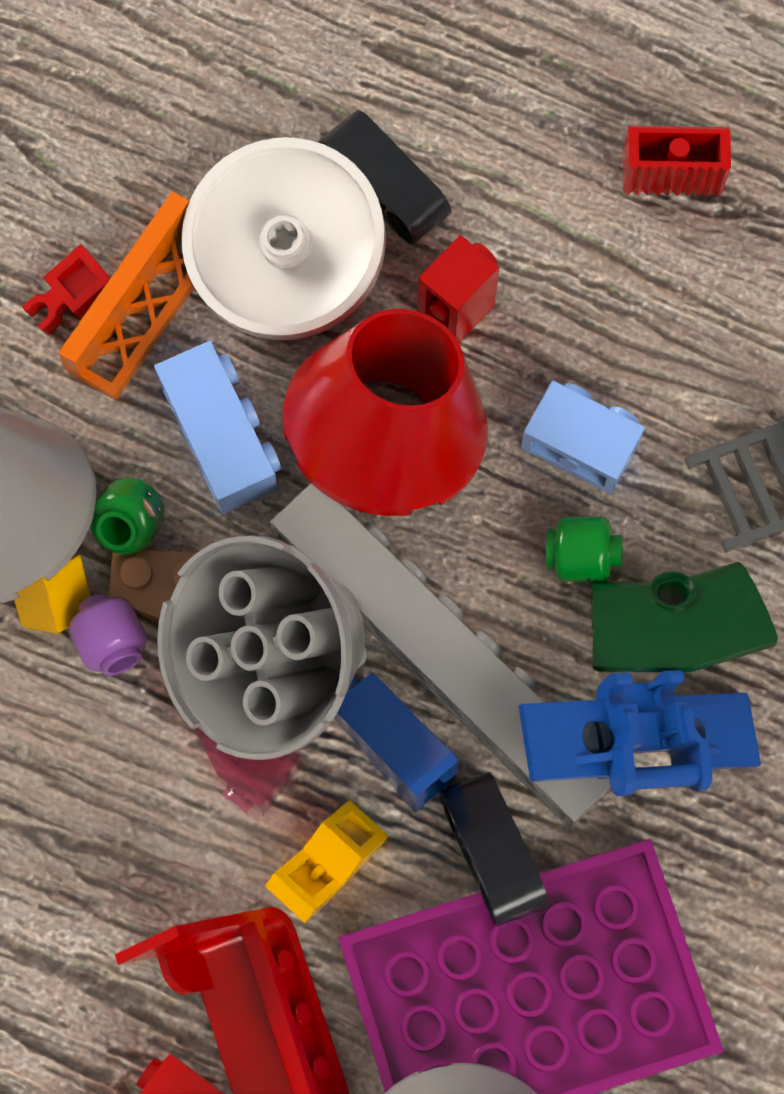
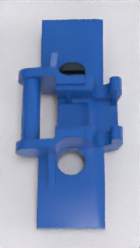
[518,670,761,796]

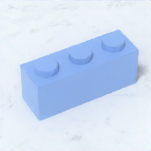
[154,340,282,515]

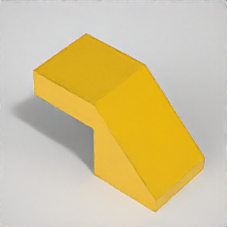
[265,800,389,924]

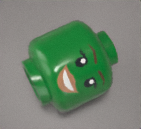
[90,477,165,555]
[546,516,623,584]

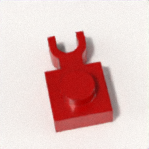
[22,244,111,336]

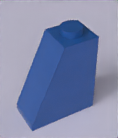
[334,672,459,813]

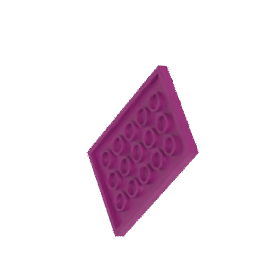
[338,838,724,1094]

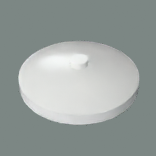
[182,137,386,340]

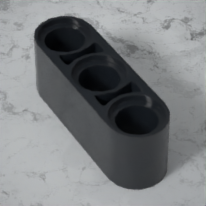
[318,110,452,245]
[439,772,549,927]

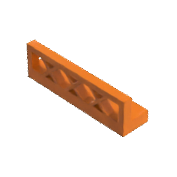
[58,191,195,401]

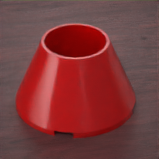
[282,309,488,516]

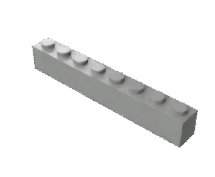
[270,483,611,829]

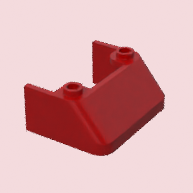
[115,907,349,1094]

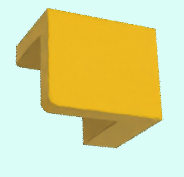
[14,554,91,634]

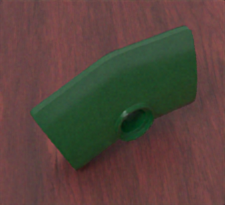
[591,562,778,673]

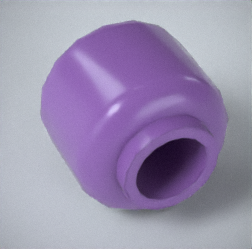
[68,594,147,676]

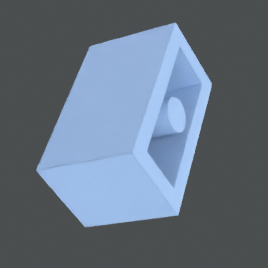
[521,380,645,495]

